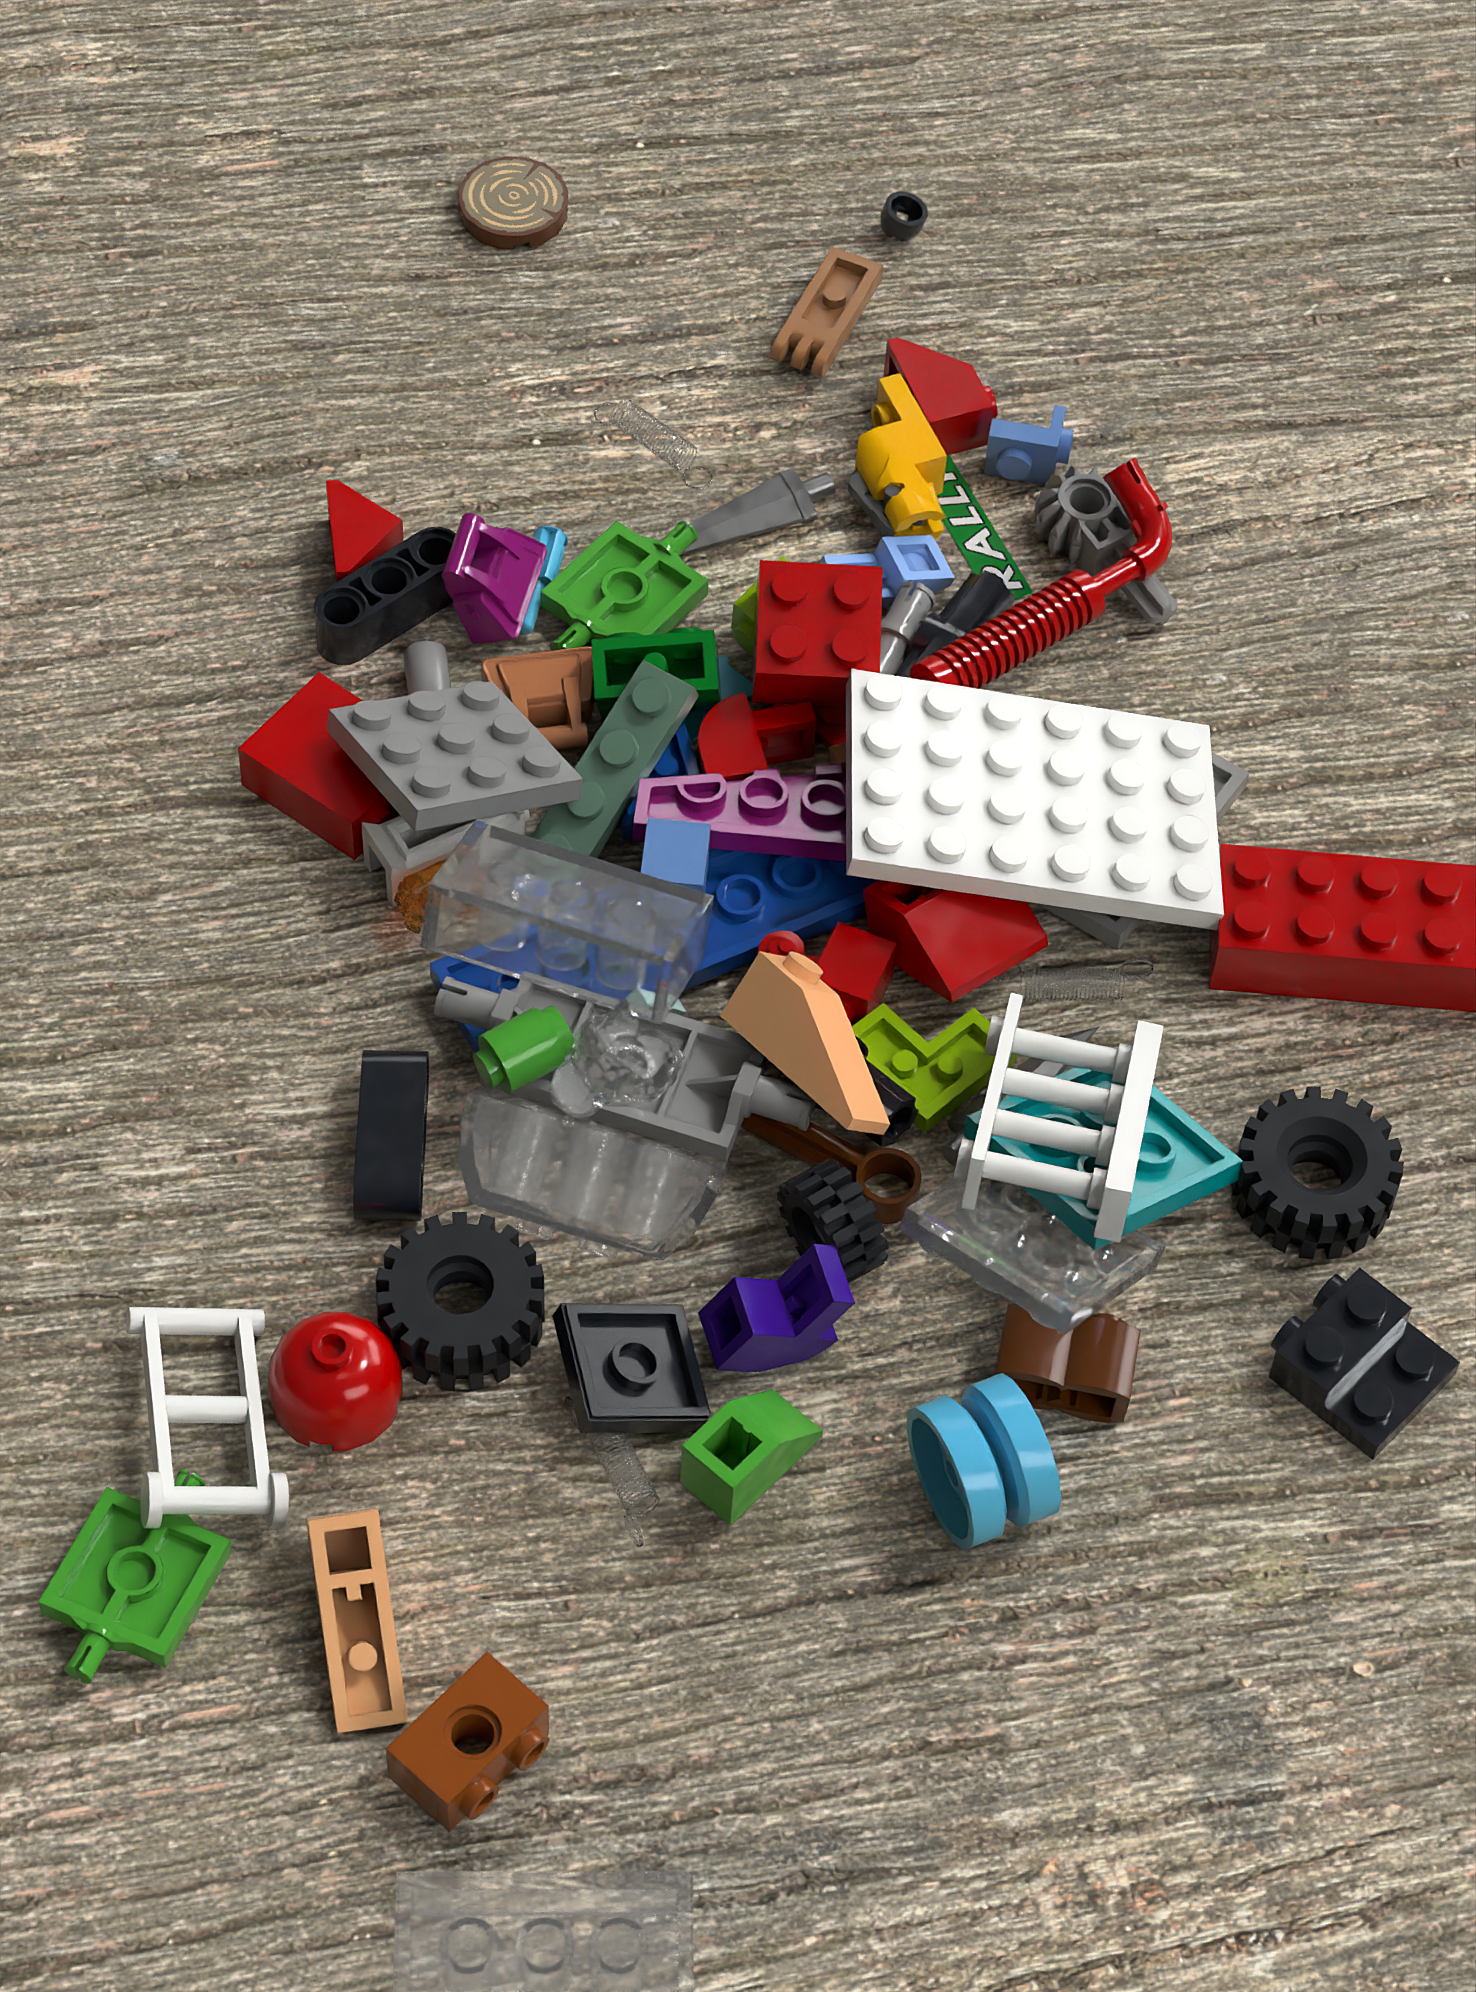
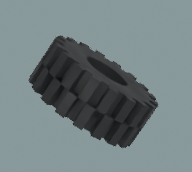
[1231,1086,1404,1260]
[376,1212,545,1391]

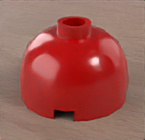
[268,1312,403,1451]

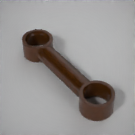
[741,1113,922,1224]

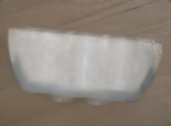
[459,1085,732,1260]

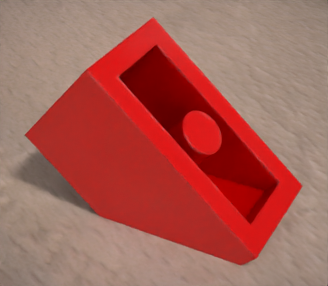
[883,337,998,455]

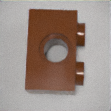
[386,1652,549,1832]

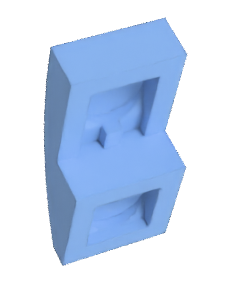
[819,535,955,609]

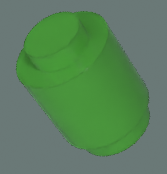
[473,1005,576,1094]

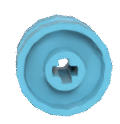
[906,1373,1061,1550]

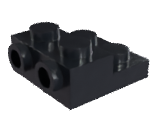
[1268,1267,1460,1460]

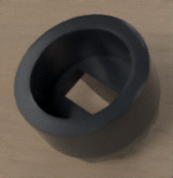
[880,191,928,241]

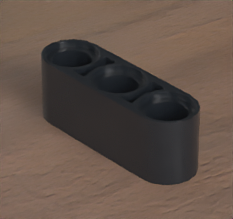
[314,527,456,665]
[353,1050,429,1221]

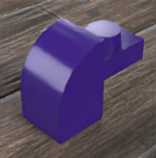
[698,1244,855,1372]

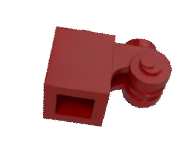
[757,921,897,1027]

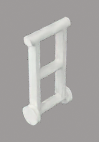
[126,1307,289,1529]

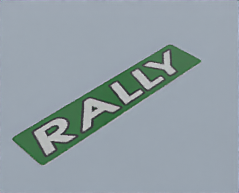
[937,455,1033,600]

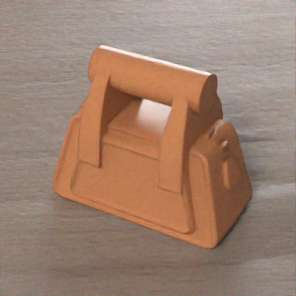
[481,646,595,750]

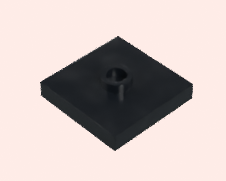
[552,1303,712,1433]

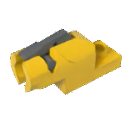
[848,373,947,540]

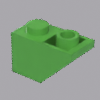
[680,1389,823,1526]

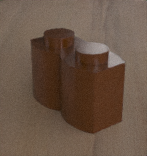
[994,1300,1141,1423]

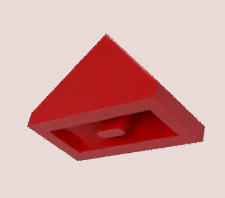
[326,480,404,582]

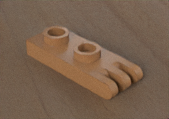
[770,247,883,378]

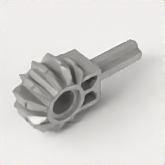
[1034,465,1178,626]

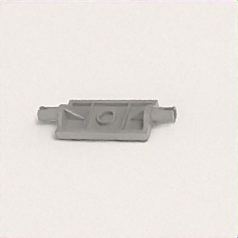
[434,968,816,1161]

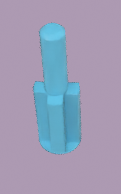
[520,526,568,635]

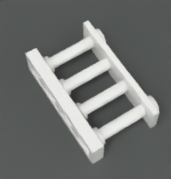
[954,993,1164,1243]

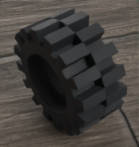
[777,1159,889,1284]

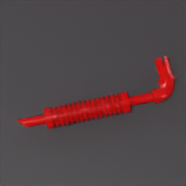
[910,457,1172,689]

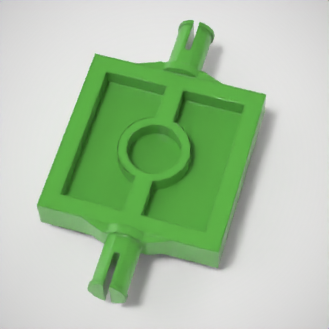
[540,521,709,651]
[38,1469,232,1684]

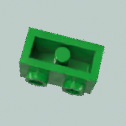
[591,627,722,718]

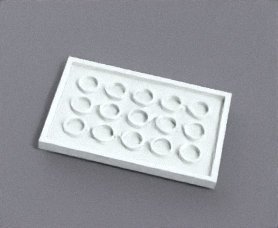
[846,669,1224,930]

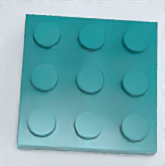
[964,1067,1243,1250]

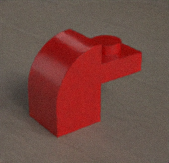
[697,692,817,781]

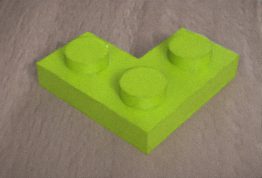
[852,1002,1018,1133]

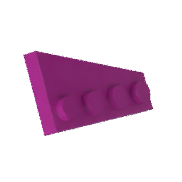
[633,764,846,861]

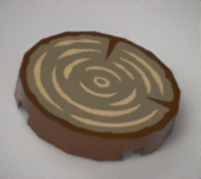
[458,156,568,250]

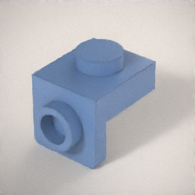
[984,405,1074,485]

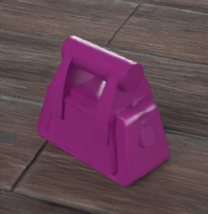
[441,513,547,644]

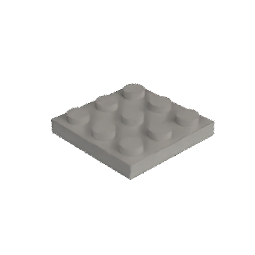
[326,681,583,831]

